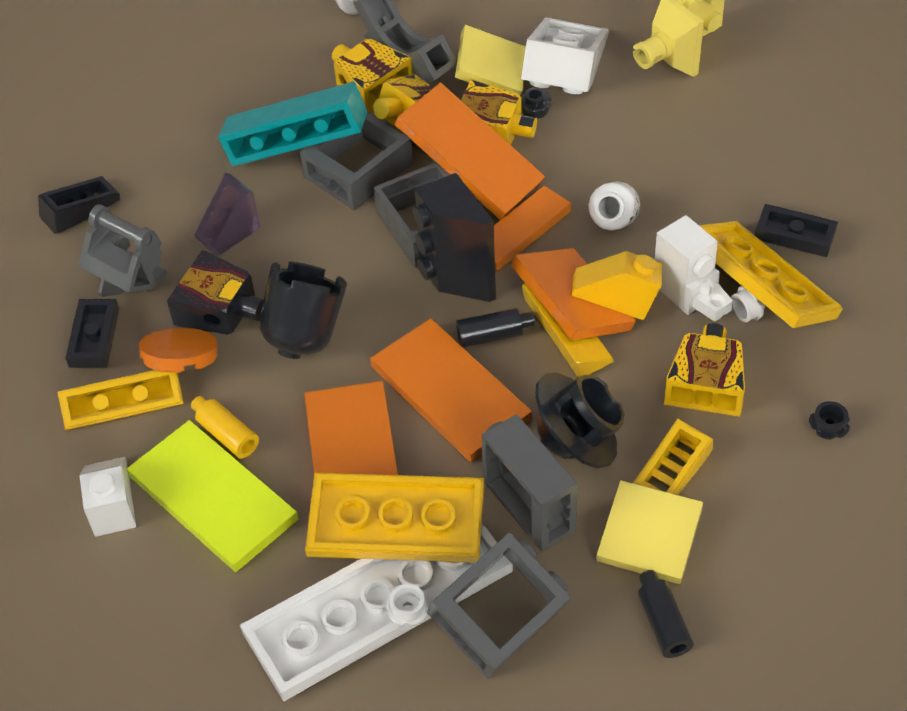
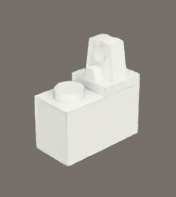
[655,215,733,321]

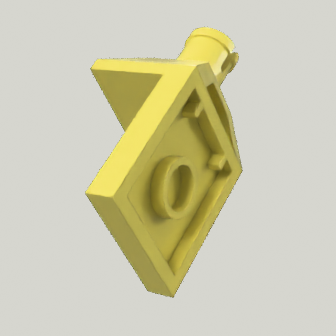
[633,0,725,77]

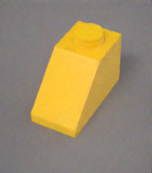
[571,251,662,320]

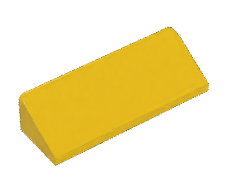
[522,284,614,377]
[57,370,184,431]

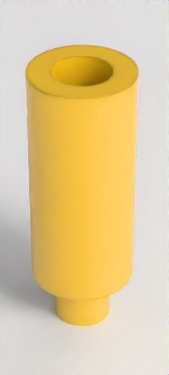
[191,396,259,459]

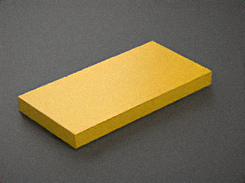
[699,221,843,328]
[305,473,484,563]

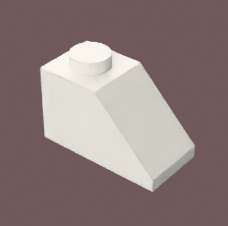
[79,457,136,537]

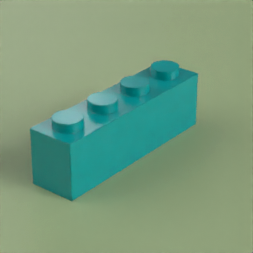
[218,81,368,167]

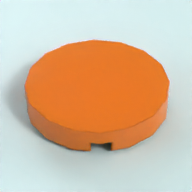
[139,328,218,373]

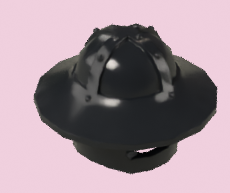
[535,373,625,469]

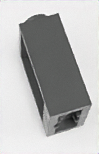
[300,112,413,210]
[374,162,449,268]
[481,414,577,552]
[427,532,572,679]

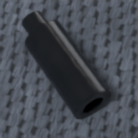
[456,308,535,347]
[638,570,694,658]

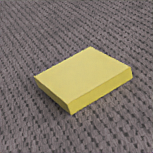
[455,25,526,96]
[596,480,703,585]

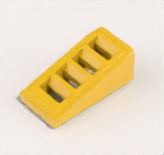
[633,419,713,495]

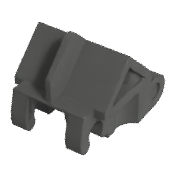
[78,204,167,297]

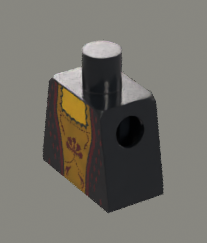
[167,250,264,335]

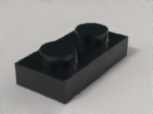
[755,204,838,257]
[65,299,119,368]

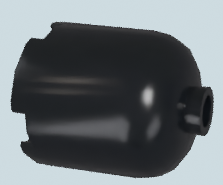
[259,261,347,359]

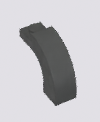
[353,0,457,82]

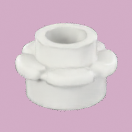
[731,286,766,322]
[385,583,430,626]

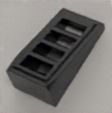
[38,176,120,234]

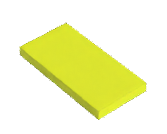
[127,420,299,573]

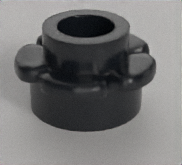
[520,87,552,119]
[809,401,850,440]

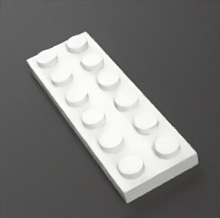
[240,523,513,701]

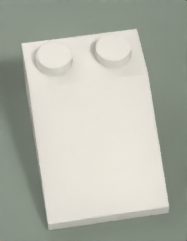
[521,17,609,94]

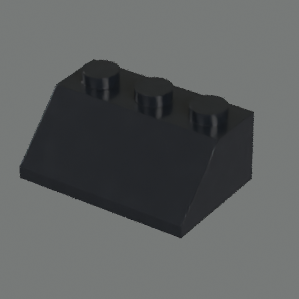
[413,173,496,302]

